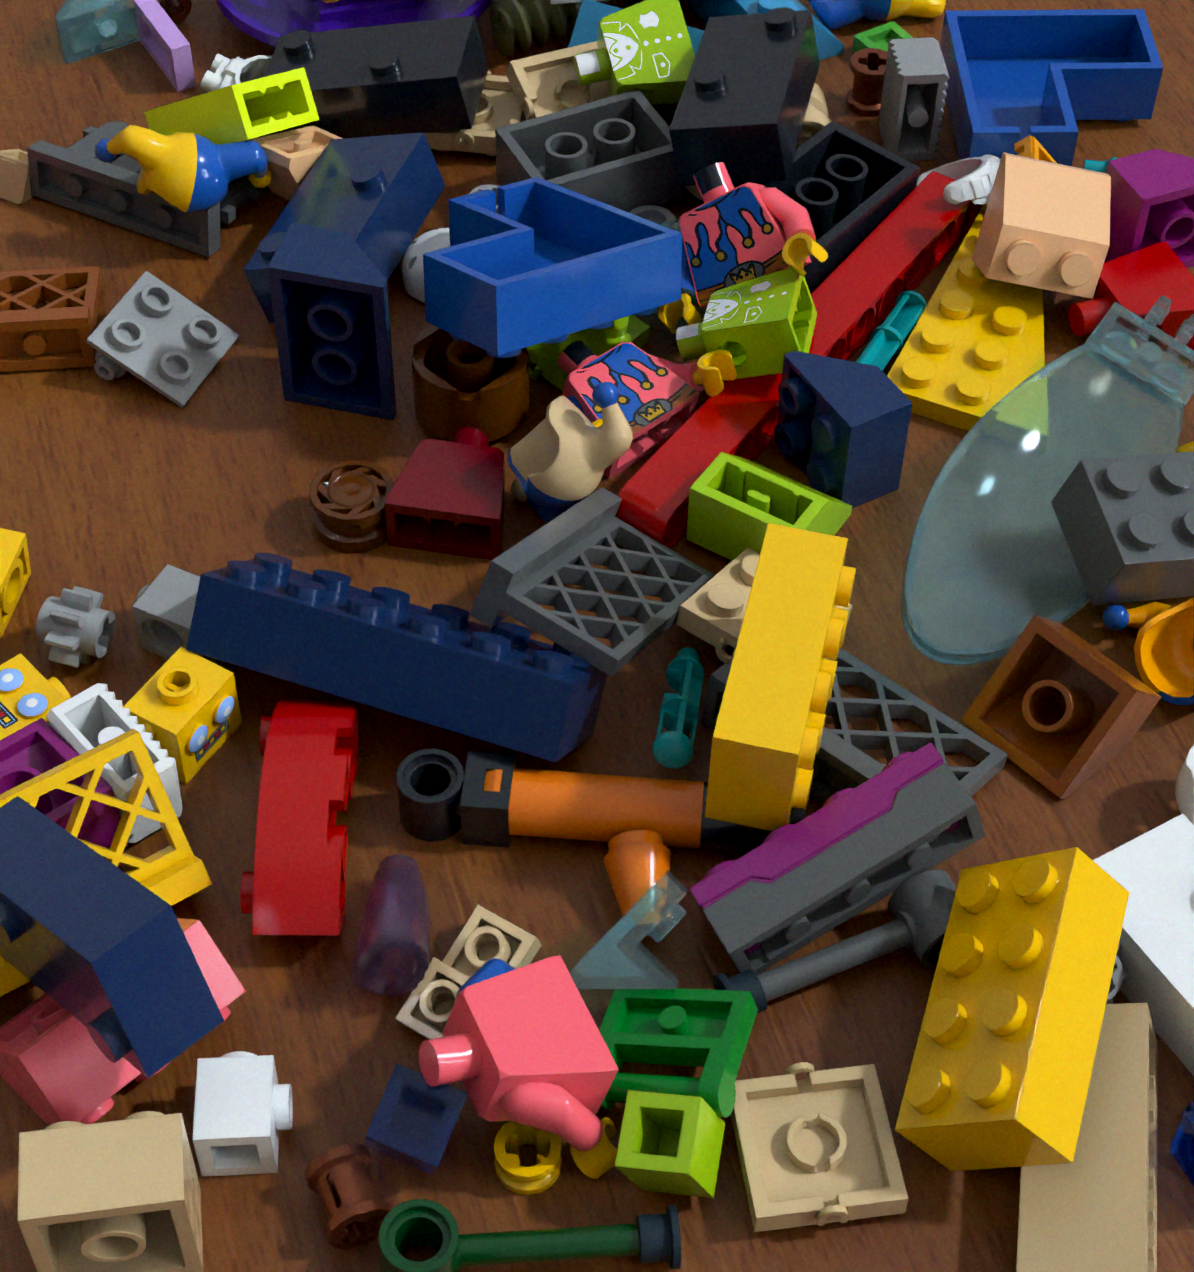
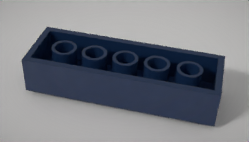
[186,553,607,762]

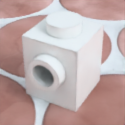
[192,1051,293,1177]

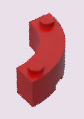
[240,700,359,936]

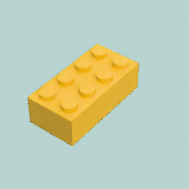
[705,523,856,831]
[895,847,1130,1171]

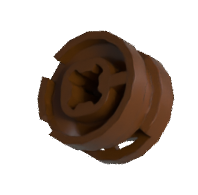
[309,459,394,553]

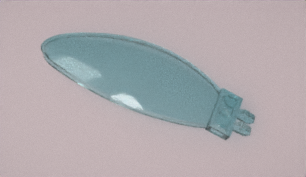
[900,295,1194,666]

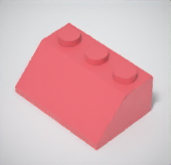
[0,918,246,1125]

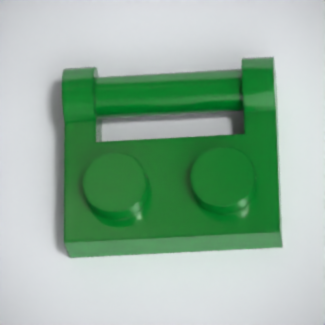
[599,986,758,1118]

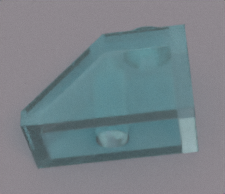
[55,0,140,64]

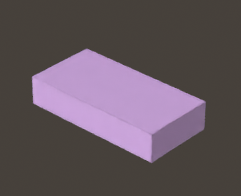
[133,0,196,92]

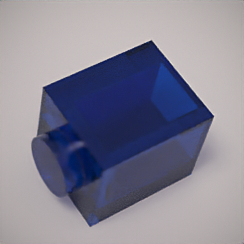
[363,1064,468,1175]

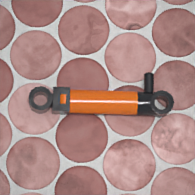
[396,748,805,856]

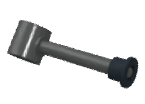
[713,869,957,1013]

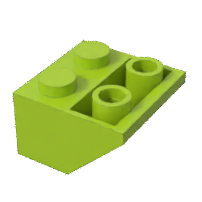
[686,452,852,560]

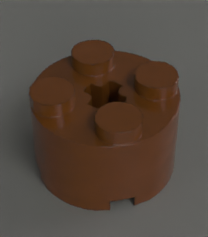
[412,324,530,441]

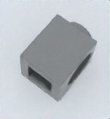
[132,564,217,663]

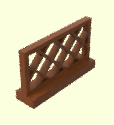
[0,266,102,372]

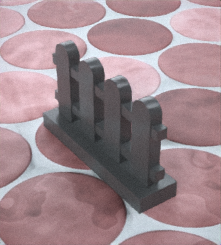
[27,121,265,257]

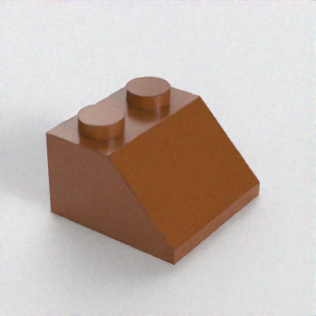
[960,615,1162,799]

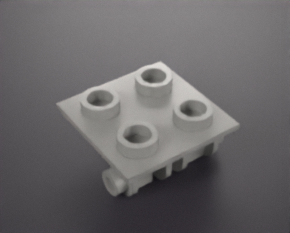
[86,271,240,408]

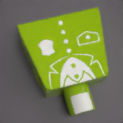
[573,0,695,105]
[676,267,817,381]

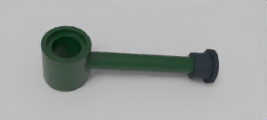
[379,1199,681,1272]

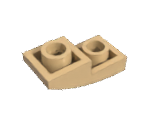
[395,905,542,1040]

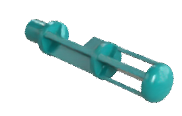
[856,291,927,371]
[652,647,705,769]

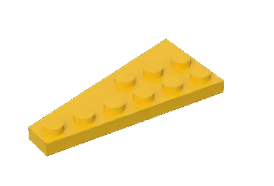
[887,204,1046,455]

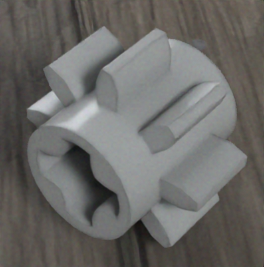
[36,586,116,668]

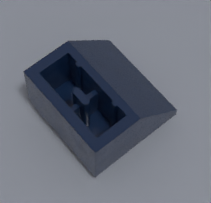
[774,351,912,509]

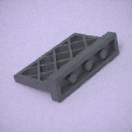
[469,487,715,676]
[701,649,1008,805]

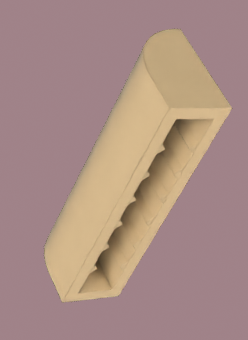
[1016,1003,1158,1272]

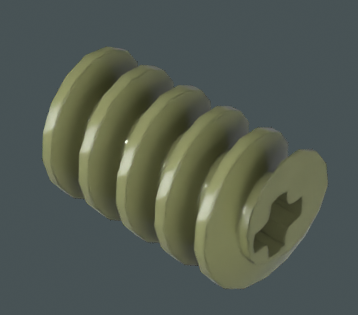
[490,0,598,57]

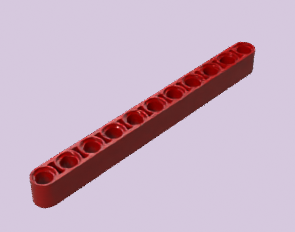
[615,171,982,549]

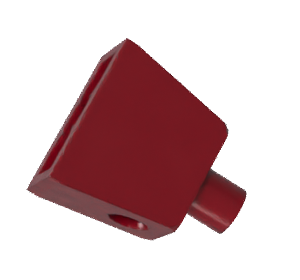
[384,427,505,560]

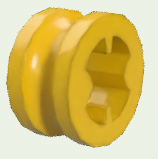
[493,1121,562,1195]

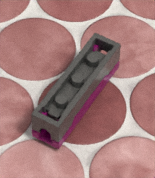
[689,742,986,975]

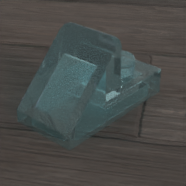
[569,870,688,989]

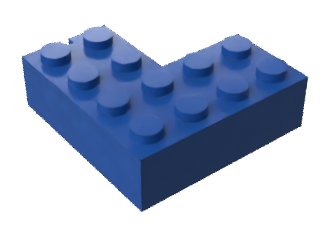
[940,9,1163,166]
[423,177,682,358]

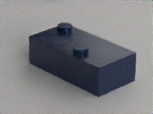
[243,132,445,323]
[0,796,224,1078]

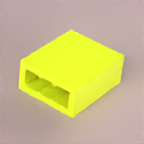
[144,67,320,145]

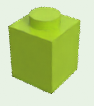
[615,1090,726,1198]

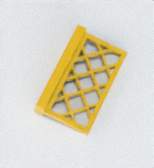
[0,729,212,997]

